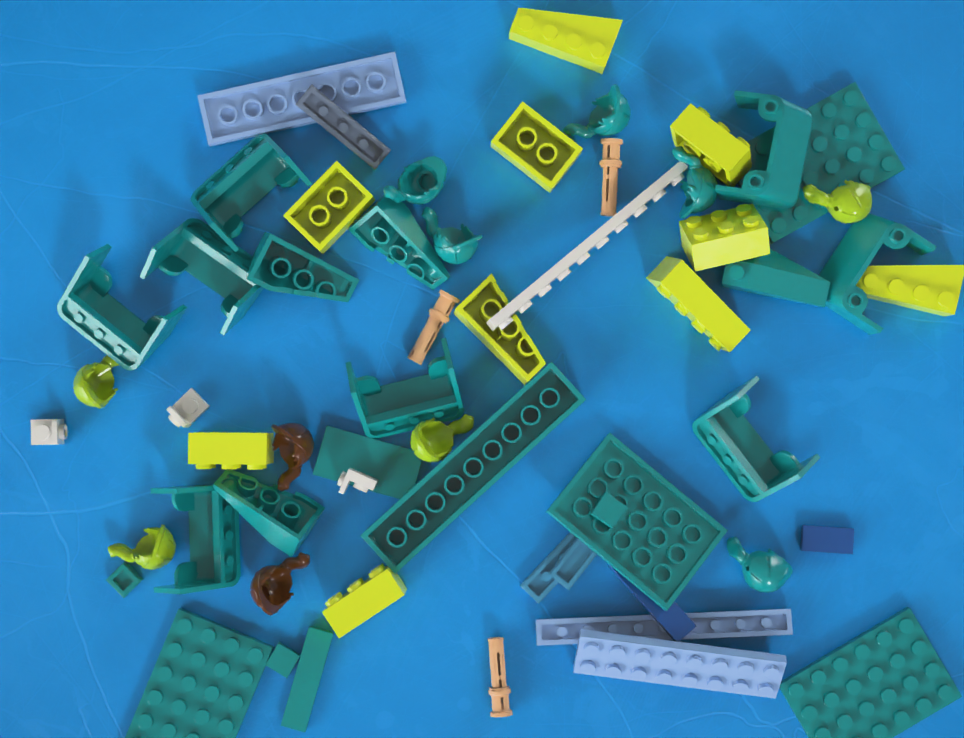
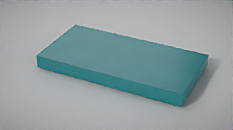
[313,425,422,499]

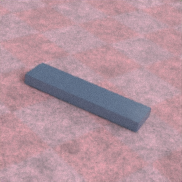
[295,84,391,170]

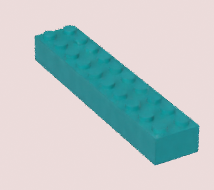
[360,362,586,574]

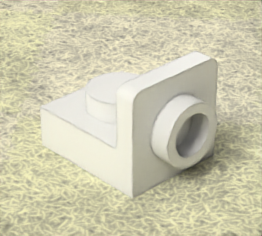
[166,388,210,428]
[31,419,68,445]
[337,468,378,494]

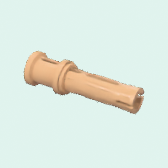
[599,138,623,216]
[407,289,460,365]
[488,637,513,717]

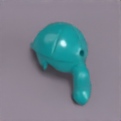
[563,84,631,139]
[672,146,718,219]
[383,156,447,204]
[421,207,482,264]
[727,537,793,593]

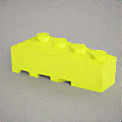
[509,8,623,74]
[646,256,751,352]
[856,265,964,317]
[453,273,546,385]

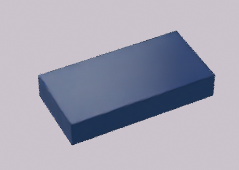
[800,525,854,554]

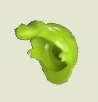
[803,180,872,224]
[73,355,119,409]
[410,414,474,462]
[107,524,176,570]

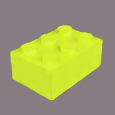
[491,101,583,193]
[670,103,752,187]
[283,161,376,254]
[679,204,770,272]
[188,432,274,470]
[322,563,407,638]

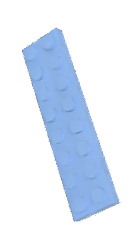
[198,52,407,146]
[573,629,787,699]

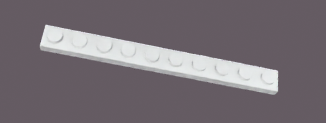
[486,161,688,331]

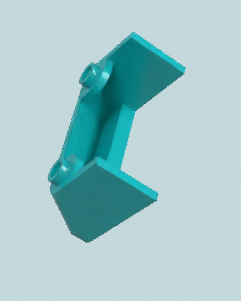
[715,90,813,209]
[191,133,312,252]
[819,213,937,335]
[140,218,264,336]
[57,244,187,371]
[346,338,464,439]
[692,376,820,502]
[151,485,241,594]

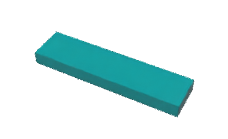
[281,626,334,732]

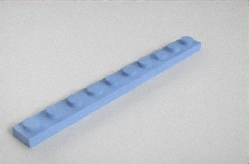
[536,609,793,646]

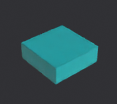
[591,492,627,529]
[106,561,143,598]
[265,642,301,678]

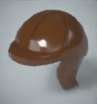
[271,423,314,491]
[250,552,310,616]

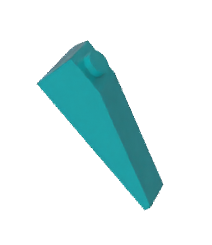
[348,195,450,290]
[246,232,359,302]
[722,249,830,308]
[212,469,325,557]

